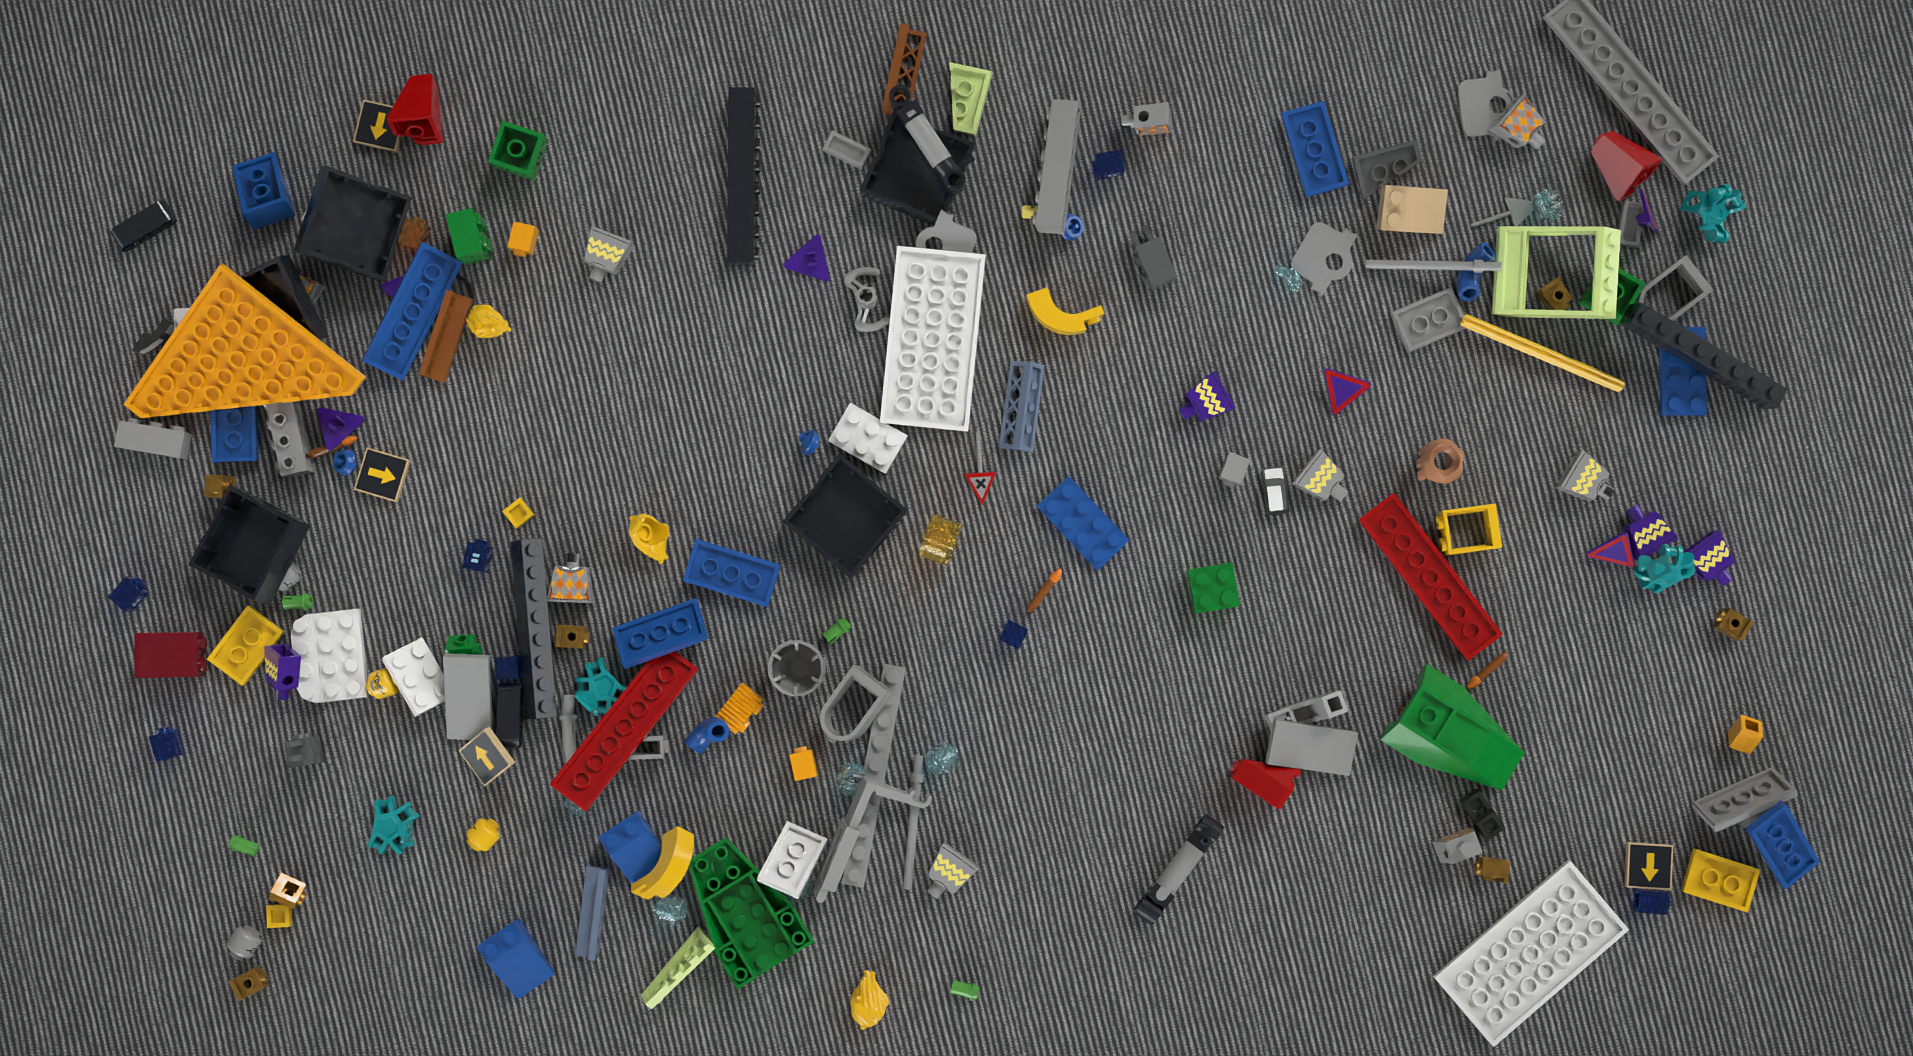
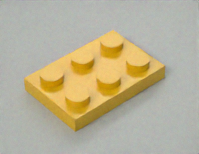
[207,605,285,686]
[1681,848,1760,913]

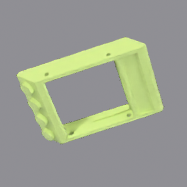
[1492,226,1621,319]

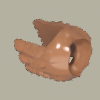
[1416,439,1465,484]

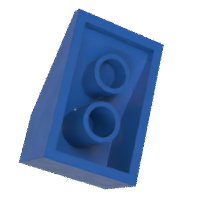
[232,152,296,230]
[598,810,662,884]
[476,918,556,999]

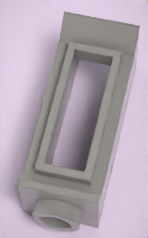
[628,735,669,760]

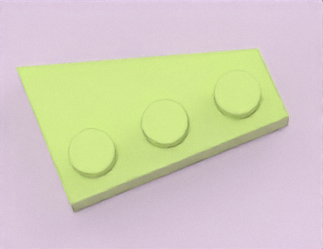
[949,62,992,137]

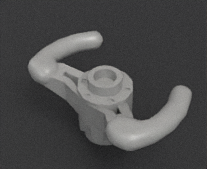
[844,267,890,332]

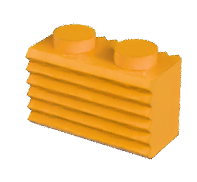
[715,682,764,735]

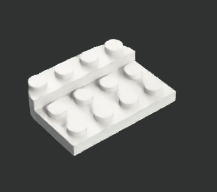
[291,609,369,703]

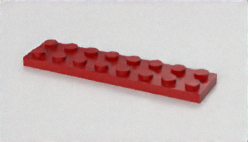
[1358,493,1503,661]
[549,651,699,812]

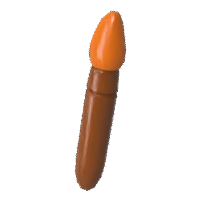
[306,436,357,459]
[1027,568,1062,613]
[1467,652,1509,689]

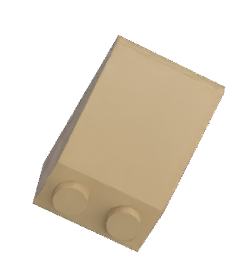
[1376,184,1448,234]

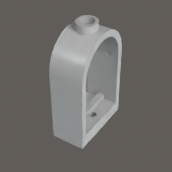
[1634,255,1713,321]
[820,665,894,744]

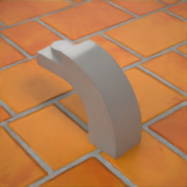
[1264,690,1348,733]

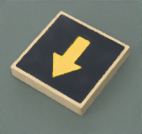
[353,100,401,153]
[354,447,411,502]
[459,727,515,787]
[1624,842,1673,890]

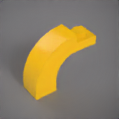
[1026,287,1104,335]
[631,826,694,900]

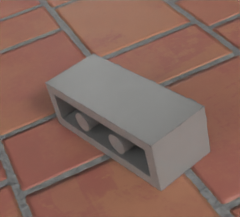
[114,418,192,460]

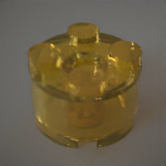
[918,514,963,566]

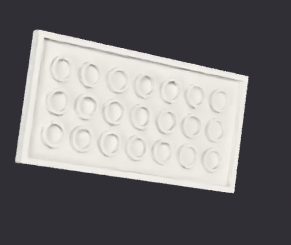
[880,246,986,432]
[1433,860,1629,1047]

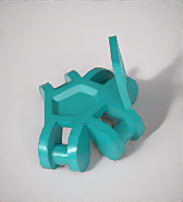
[1680,184,1746,244]
[1633,544,1695,594]
[574,657,627,716]
[367,795,420,856]

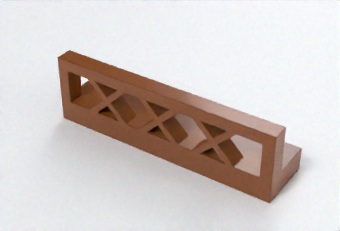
[882,23,927,115]
[418,290,473,383]

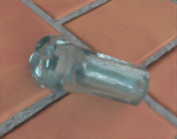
[1274,265,1302,292]

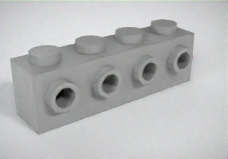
[263,401,314,478]

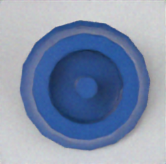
[1061,214,1083,241]
[798,429,820,455]
[333,449,357,476]

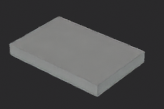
[1390,287,1466,354]

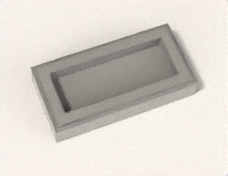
[822,130,872,170]
[1617,200,1645,248]

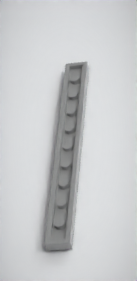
[842,663,906,888]

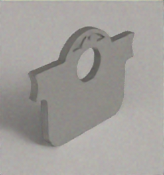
[1457,69,1514,141]
[916,209,977,253]
[1291,222,1357,296]

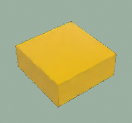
[503,498,535,529]
[266,904,292,928]

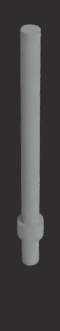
[1365,259,1502,273]
[903,755,924,890]

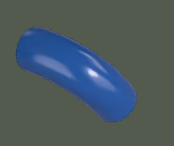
[1457,242,1496,301]
[684,717,729,754]

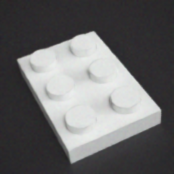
[828,403,908,474]
[382,638,445,717]
[757,821,827,899]

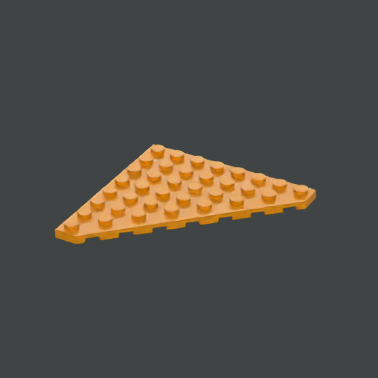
[123,264,366,418]

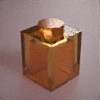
[398,216,432,251]

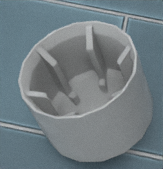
[768,640,826,696]

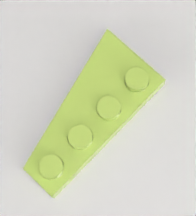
[641,926,715,1009]

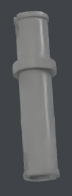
[559,694,577,763]

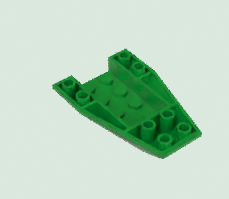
[1379,663,1525,791]
[689,837,815,990]

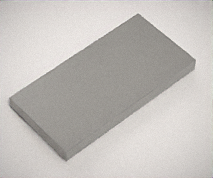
[443,654,493,740]
[1265,719,1358,776]
[1692,767,1798,832]

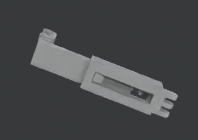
[813,776,932,903]

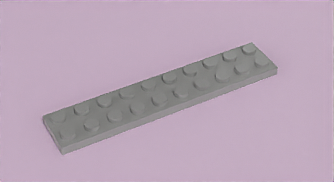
[1543,0,1720,186]

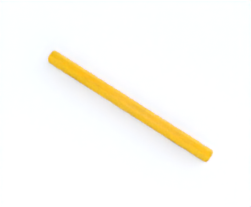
[1460,314,1625,392]

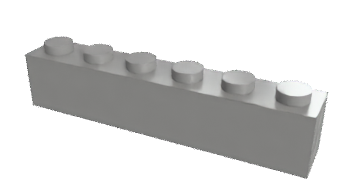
[1033,99,1081,234]

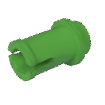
[282,593,313,611]
[822,617,852,644]
[228,834,260,858]
[950,980,979,1001]

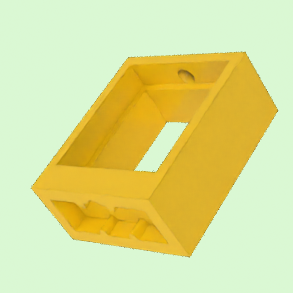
[1436,504,1502,556]

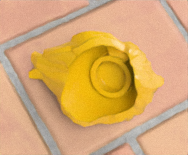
[466,305,511,338]
[629,513,669,564]
[850,970,889,1030]

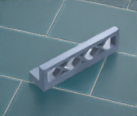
[999,361,1045,453]
[575,865,610,961]

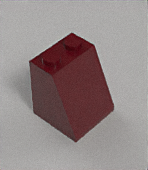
[134,632,207,678]

